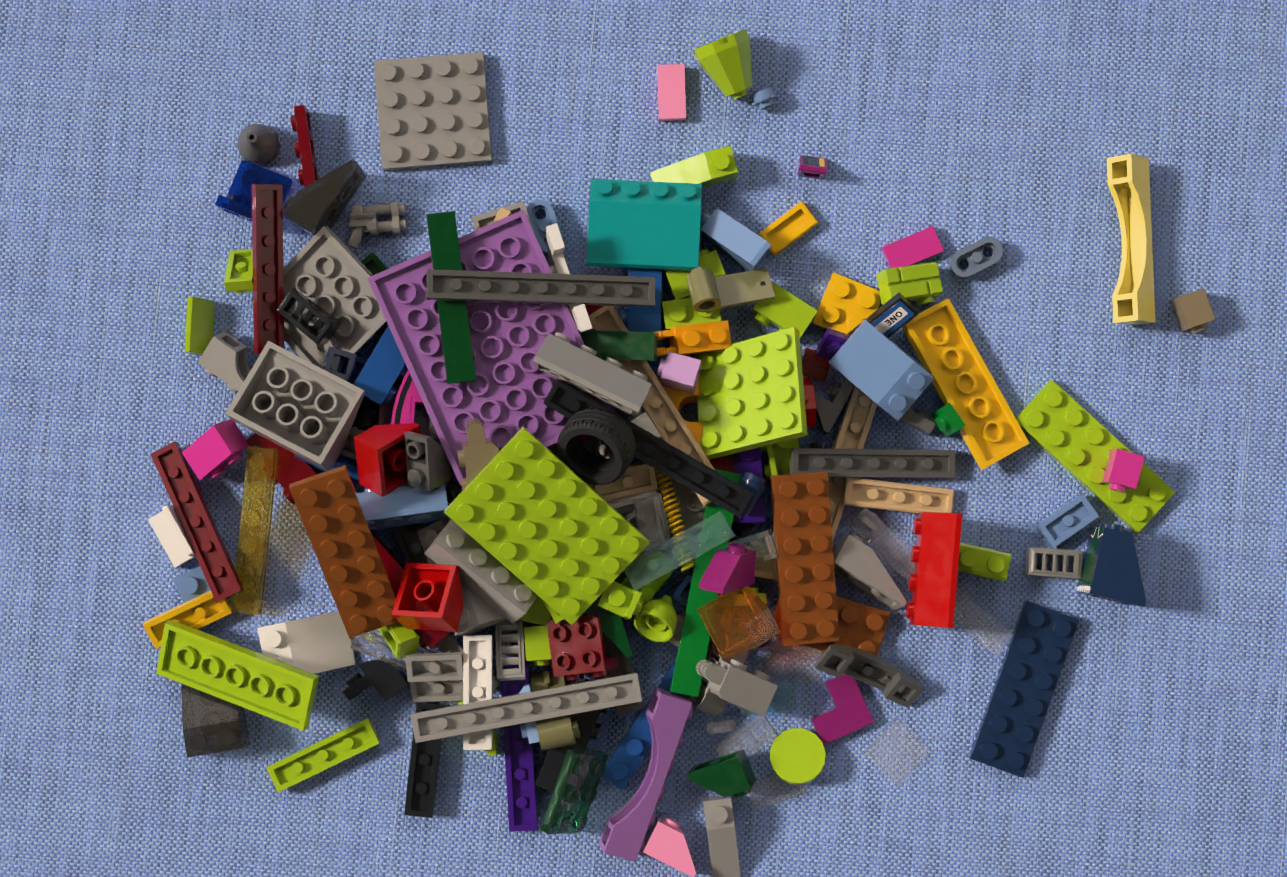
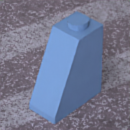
[700,208,772,271]

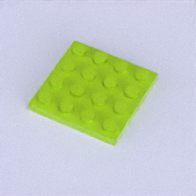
[695,327,807,460]

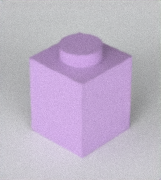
[657,352,702,394]

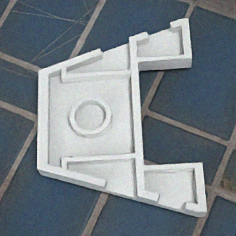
[546,223,592,332]

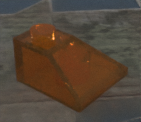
[697,586,781,659]

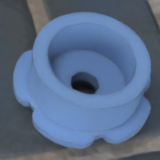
[752,87,778,110]

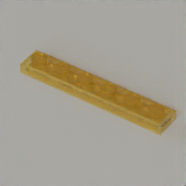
[232,445,279,615]

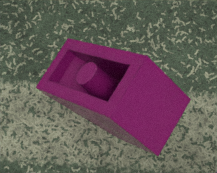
[699,543,756,594]

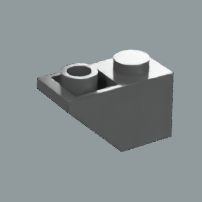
[404,431,451,491]

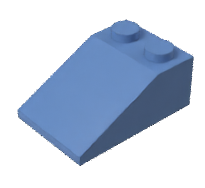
[829,319,935,421]

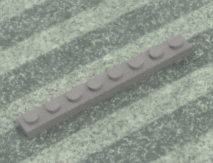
[411,673,642,743]

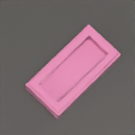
[657,64,686,121]

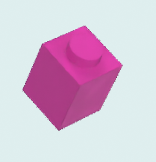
[1102,449,1145,493]

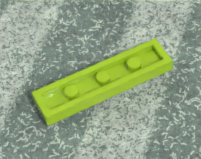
[266,717,381,793]

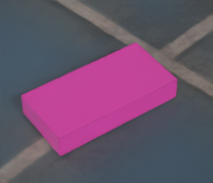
[881,226,944,268]

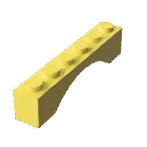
[1107,154,1156,325]

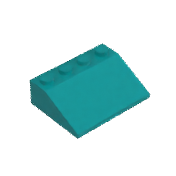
[586,179,702,271]

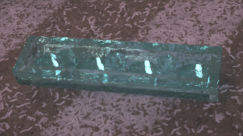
[624,511,735,591]

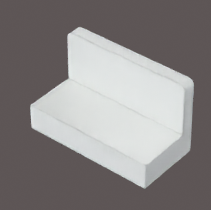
[148,505,196,568]

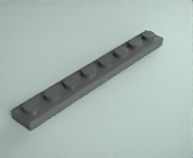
[426,269,655,307]

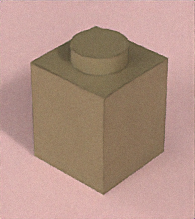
[1170,288,1216,334]

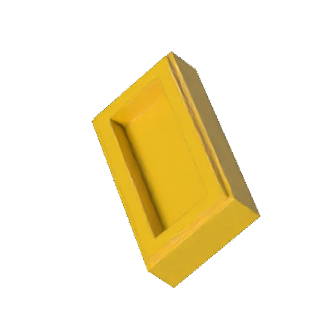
[758,201,819,257]

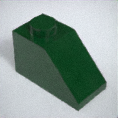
[687,749,756,798]

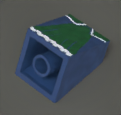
[1077,523,1146,607]

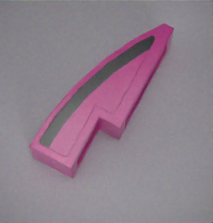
[391,370,425,424]

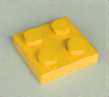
[812,272,881,334]

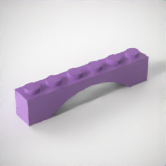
[599,687,693,862]

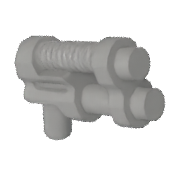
[348,201,407,249]

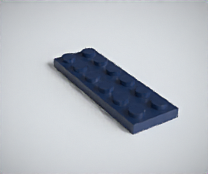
[969,600,1079,778]

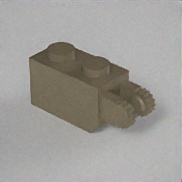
[457,418,499,491]

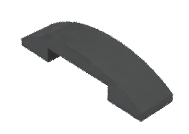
[814,644,924,708]

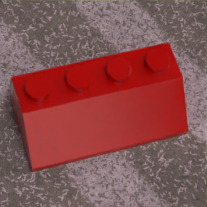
[906,512,962,628]

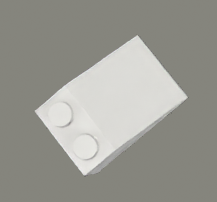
[257,611,356,674]

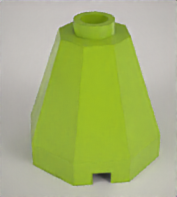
[692,29,752,100]

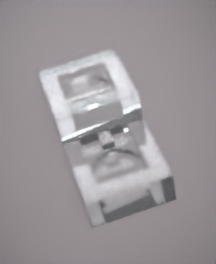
[714,715,779,758]

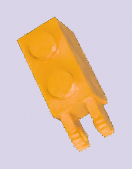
[656,320,731,357]

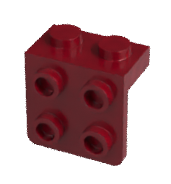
[547,614,619,680]

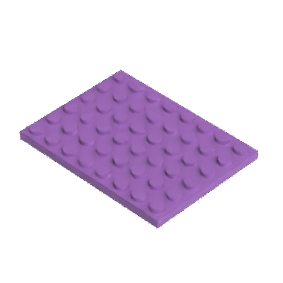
[367,210,615,486]

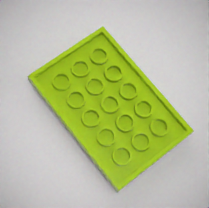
[444,426,650,625]

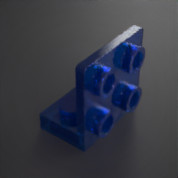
[215,160,293,222]

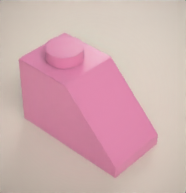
[643,817,696,877]

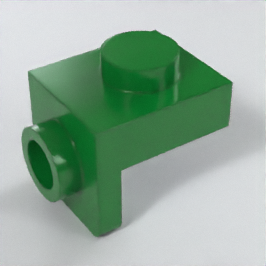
[930,402,966,437]

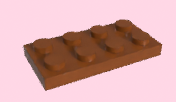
[768,596,890,656]

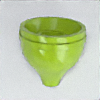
[634,595,677,642]

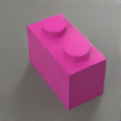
[182,419,250,481]

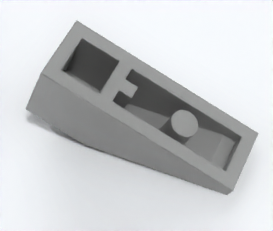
[833,534,907,610]
[702,795,741,877]

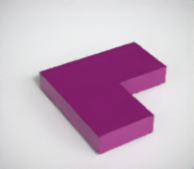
[811,674,874,745]

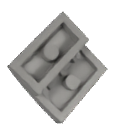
[405,652,463,702]

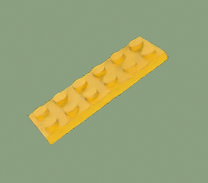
[902,298,1029,470]

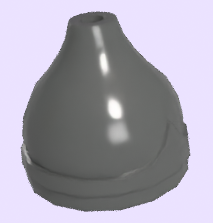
[237,124,280,166]

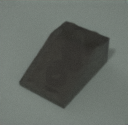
[282,159,367,238]
[181,683,250,758]

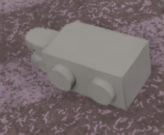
[695,659,778,717]

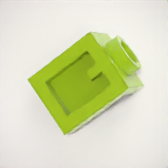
[597,581,644,620]

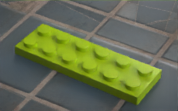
[1015,380,1175,533]
[156,620,319,731]

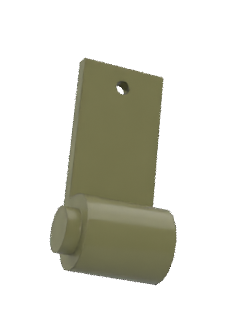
[686,267,775,312]
[530,670,580,751]

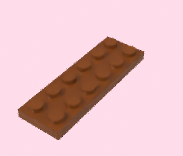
[289,465,399,639]
[770,471,839,646]

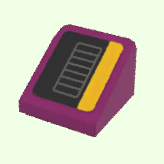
[797,155,827,179]

